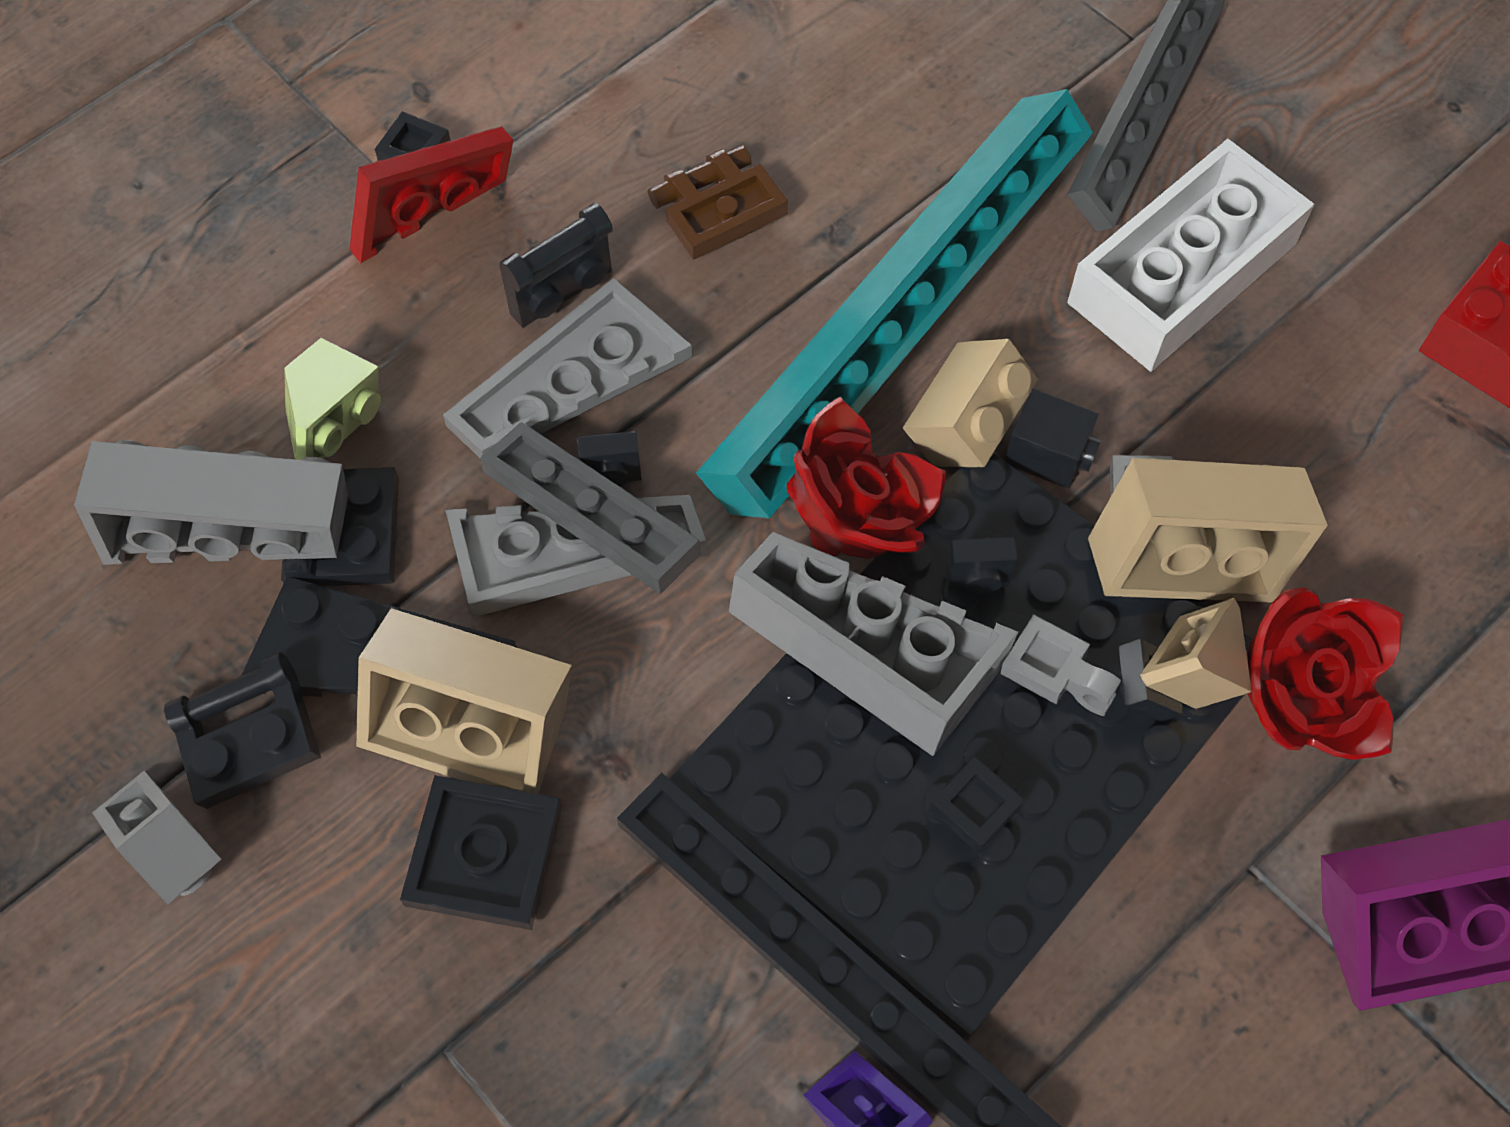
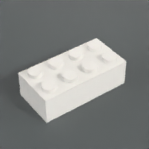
[1067,139,1315,372]

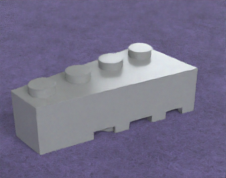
[74,440,348,565]
[729,532,1018,756]

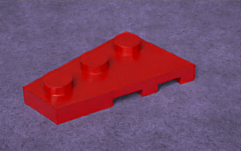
[349,126,514,264]

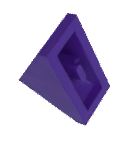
[803,1051,933,1127]

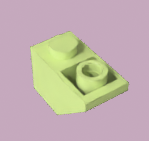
[284,338,381,460]

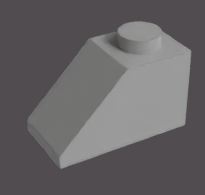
[92,770,221,904]

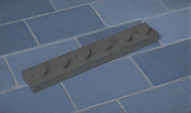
[1067,0,1225,232]

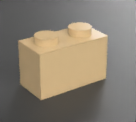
[903,339,1038,467]

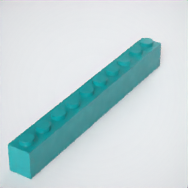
[696,89,1093,518]

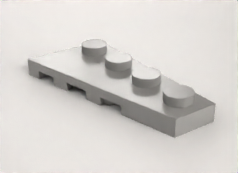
[443,278,692,458]
[446,495,708,618]

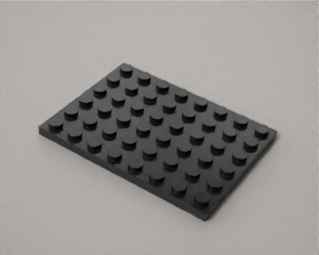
[669,453,1252,1041]

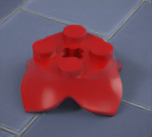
[786,397,946,559]
[1246,587,1404,760]

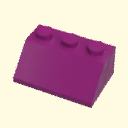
[1321,819,1510,1011]

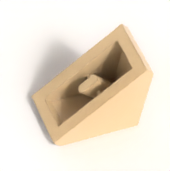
[1140,598,1252,709]

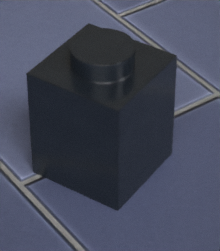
[1005,388,1102,489]

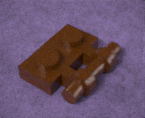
[648,145,788,260]

